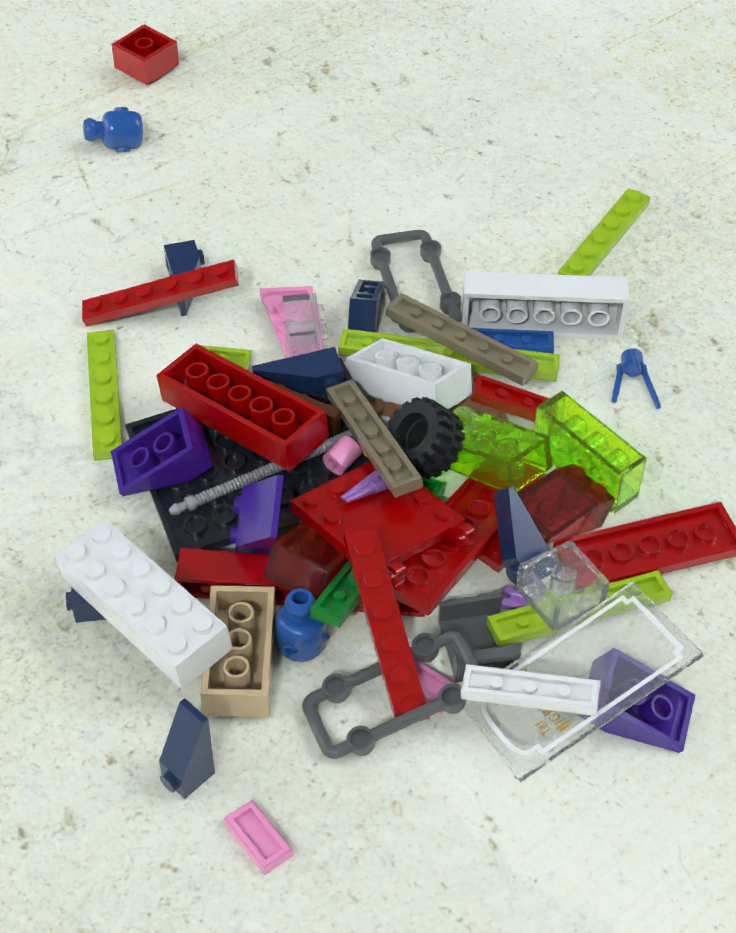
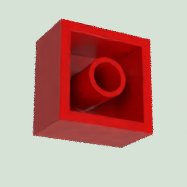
[111,24,179,85]

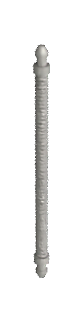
[169,416,390,515]

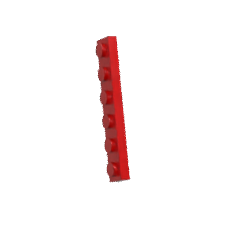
[82,259,239,327]
[343,527,430,721]

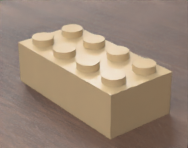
[200,586,276,717]

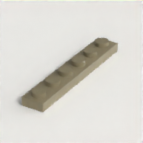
[385,293,538,386]
[326,379,423,498]

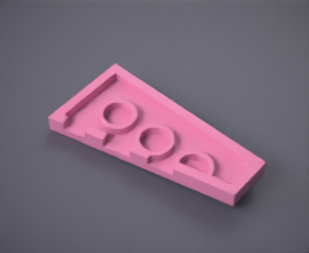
[259,286,317,358]

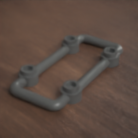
[370,230,461,333]
[302,630,479,759]

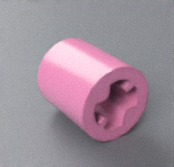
[323,436,362,475]

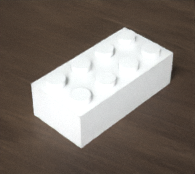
[346,338,472,409]

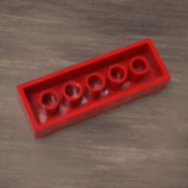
[156,343,329,472]

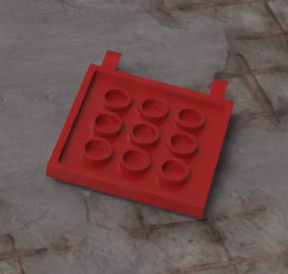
[290,461,475,588]

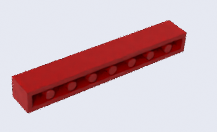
[174,548,425,617]

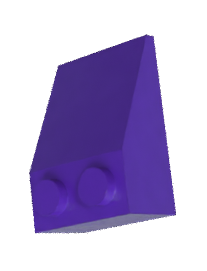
[111,407,213,497]
[229,475,284,555]
[579,649,696,753]

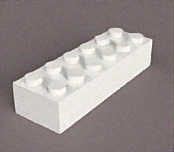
[461,271,630,339]
[55,519,233,689]

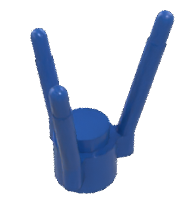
[611,348,661,409]

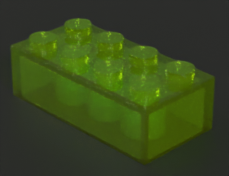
[532,390,647,514]
[423,406,553,492]

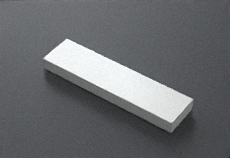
[461,664,600,716]

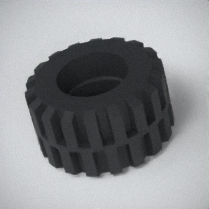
[387,397,465,479]

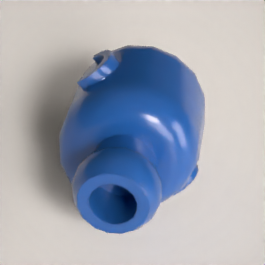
[83,107,143,152]
[275,588,330,662]

